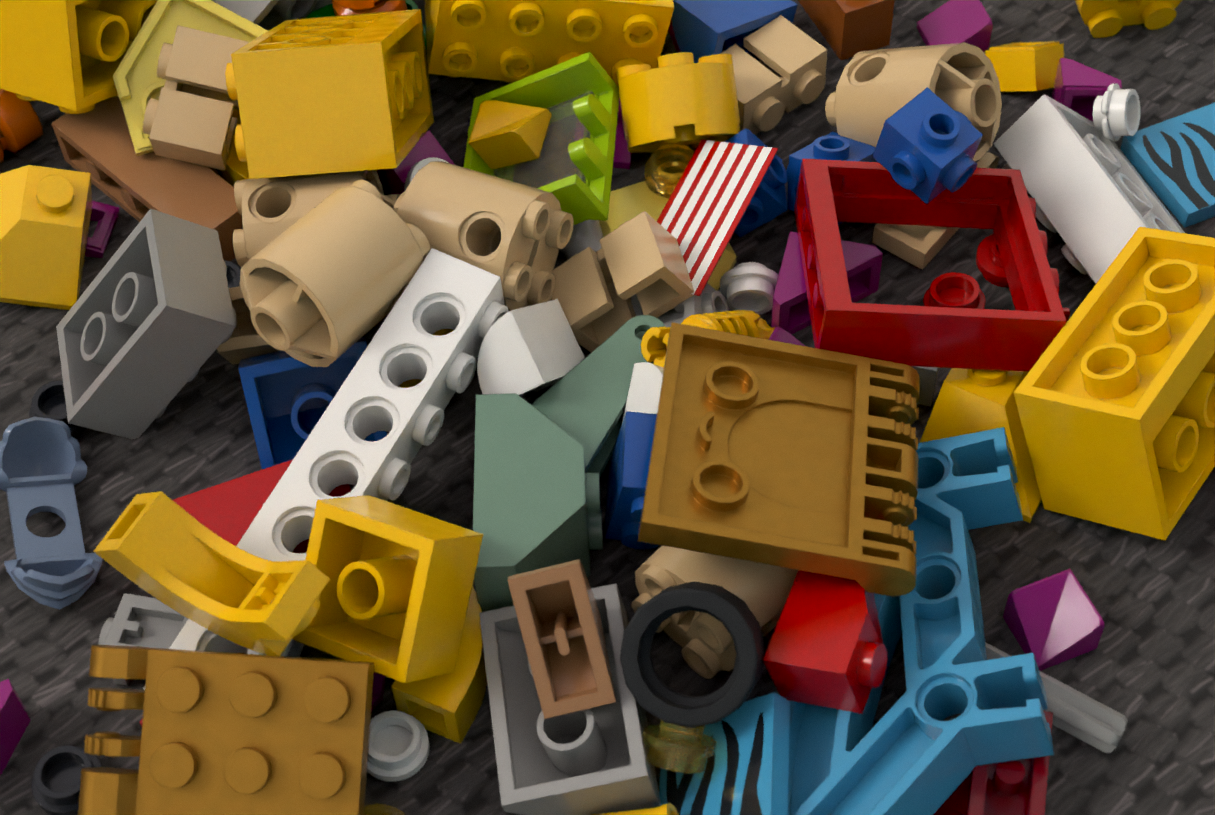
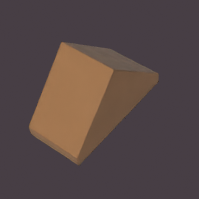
[507,559,616,719]

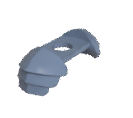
[0,417,102,610]

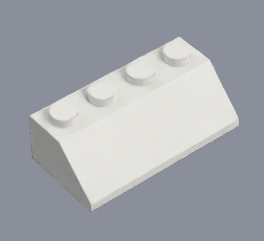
[993,94,1185,284]

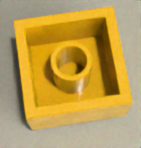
[292,495,483,684]

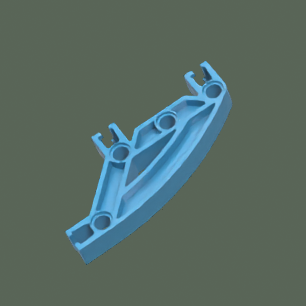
[788,427,1054,815]

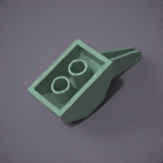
[473,315,665,612]

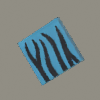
[1120,103,1215,228]
[659,692,790,815]

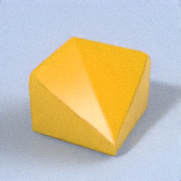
[985,41,1064,92]
[468,100,552,170]

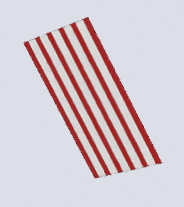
[657,139,779,296]

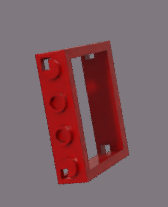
[794,158,1070,372]

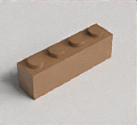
[51,96,243,261]

